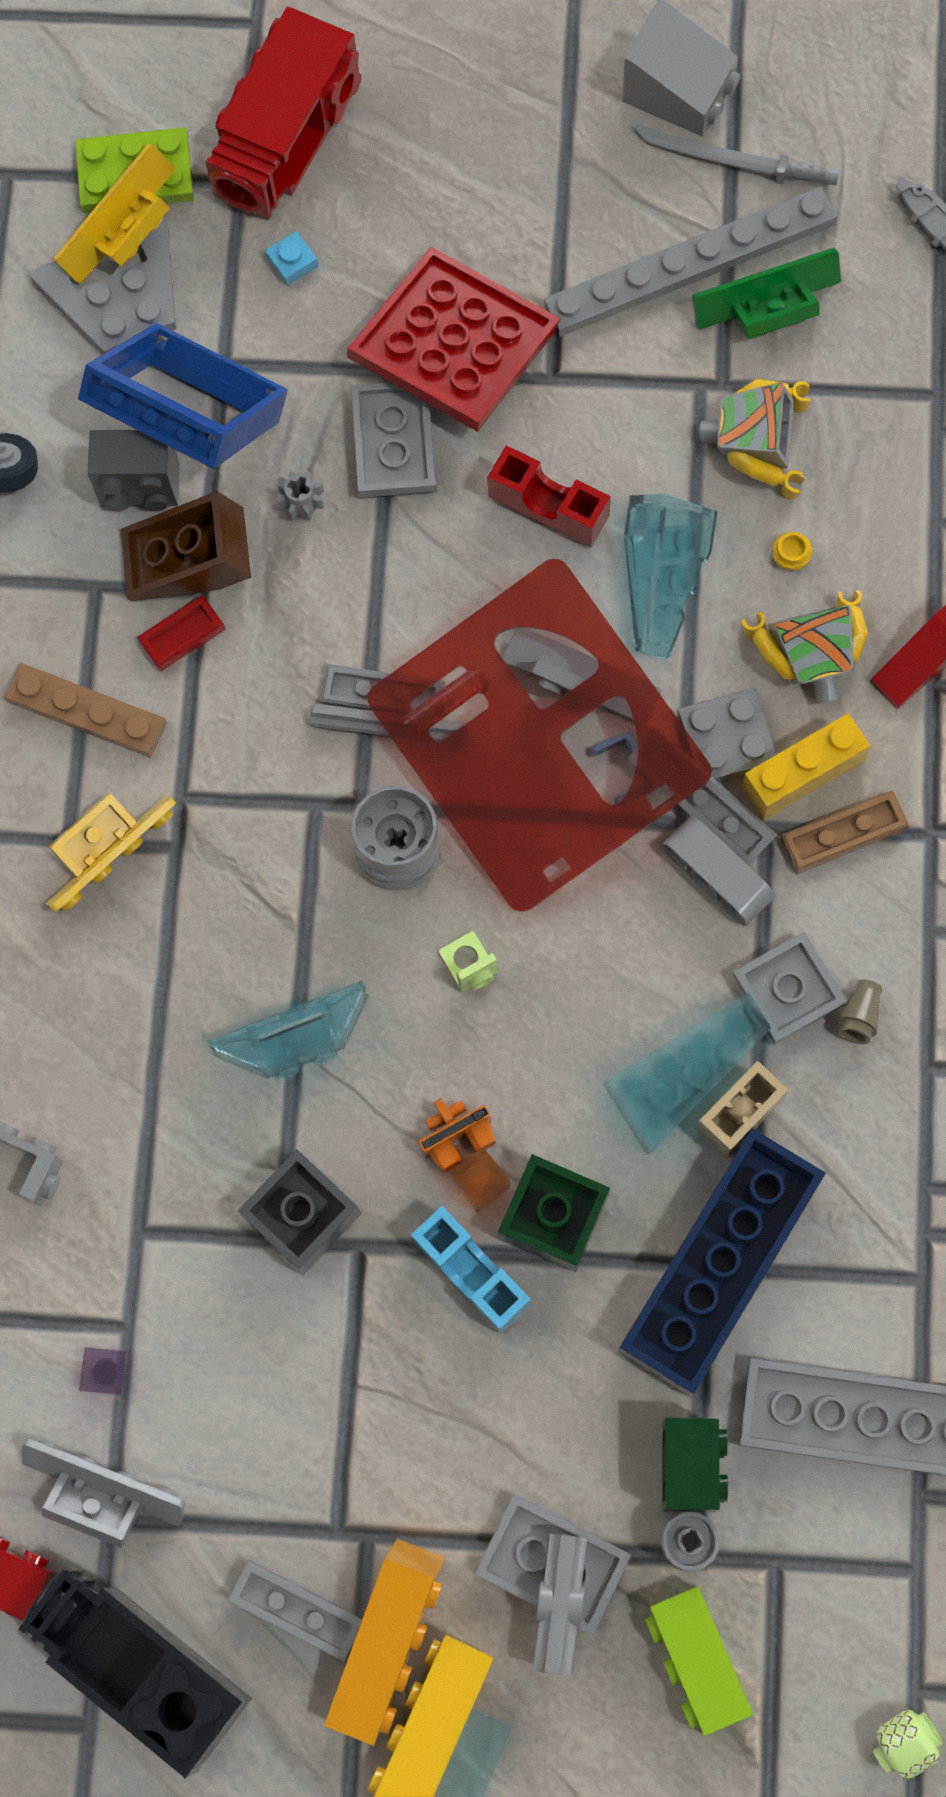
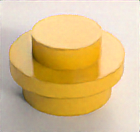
[772,532,812,571]

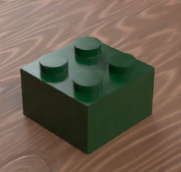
[498,1154,610,1272]
[662,1418,728,1512]

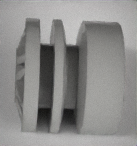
[351,786,440,890]

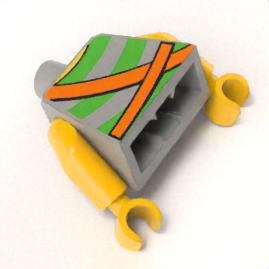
[699,379,811,499]
[741,590,868,704]

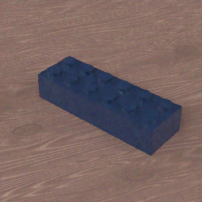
[618,1128,826,1398]

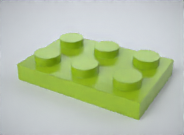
[75,127,194,213]

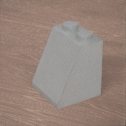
[622,0,740,137]

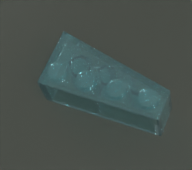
[603,992,772,1154]

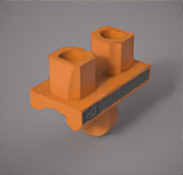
[418,1098,496,1173]

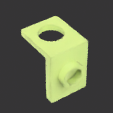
[439,931,498,993]

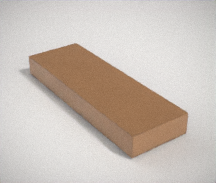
[780,790,910,874]

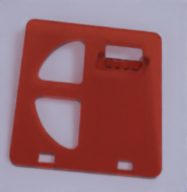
[368,559,712,912]

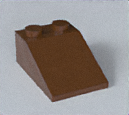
[121,491,251,601]

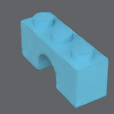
[411,1206,531,1334]

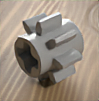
[277,471,324,520]

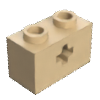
[697,1060,789,1158]

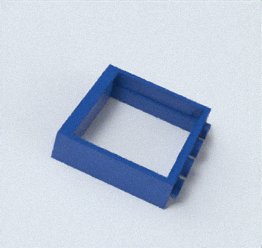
[78,323,288,469]

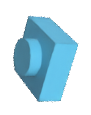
[265,231,318,285]

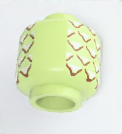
[873,1709,943,1780]

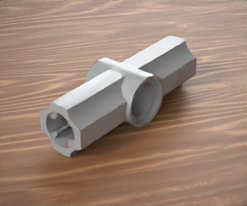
[533,1533,587,1676]

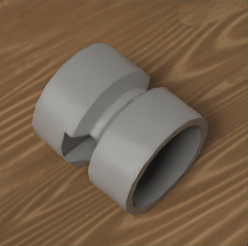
[660,1512,720,1571]

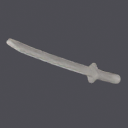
[634,125,840,186]

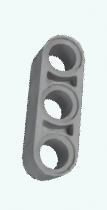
[661,816,775,926]

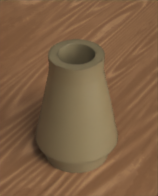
[837,979,882,1044]

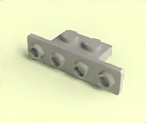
[503,625,662,724]
[22,1438,185,1548]

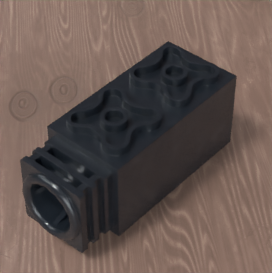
[19,1566,253,1778]

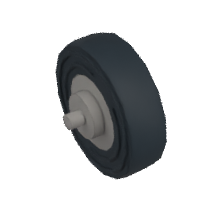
[0,433,38,493]

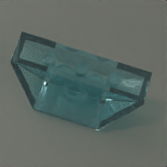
[207,980,368,1080]

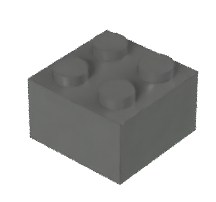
[87,430,180,511]
[238,1149,361,1275]

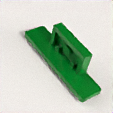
[692,248,841,339]

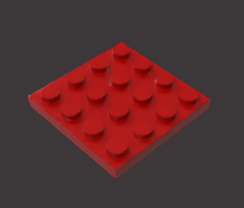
[347,247,560,432]

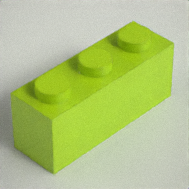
[644,1586,754,1736]

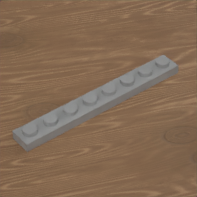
[544,186,837,337]

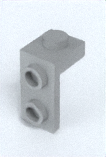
[0,1121,63,1207]

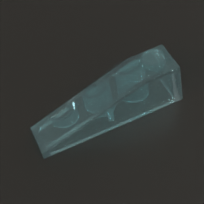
[624,493,718,659]

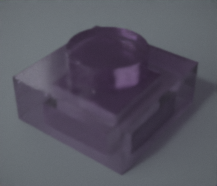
[79,1347,129,1396]

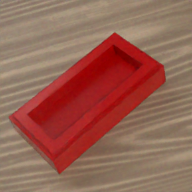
[137,594,226,672]

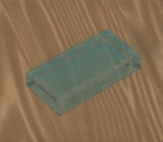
[436,1708,512,1797]

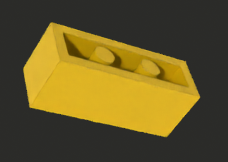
[741,713,871,821]

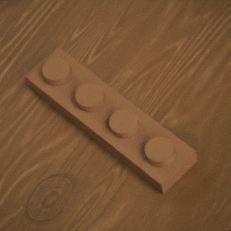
[4,663,167,758]

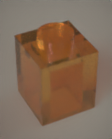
[450,1147,510,1213]

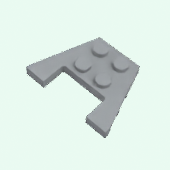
[28,215,177,354]

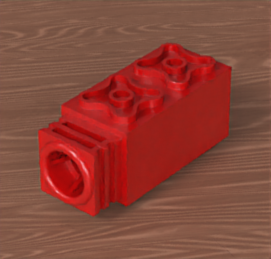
[205,6,362,219]

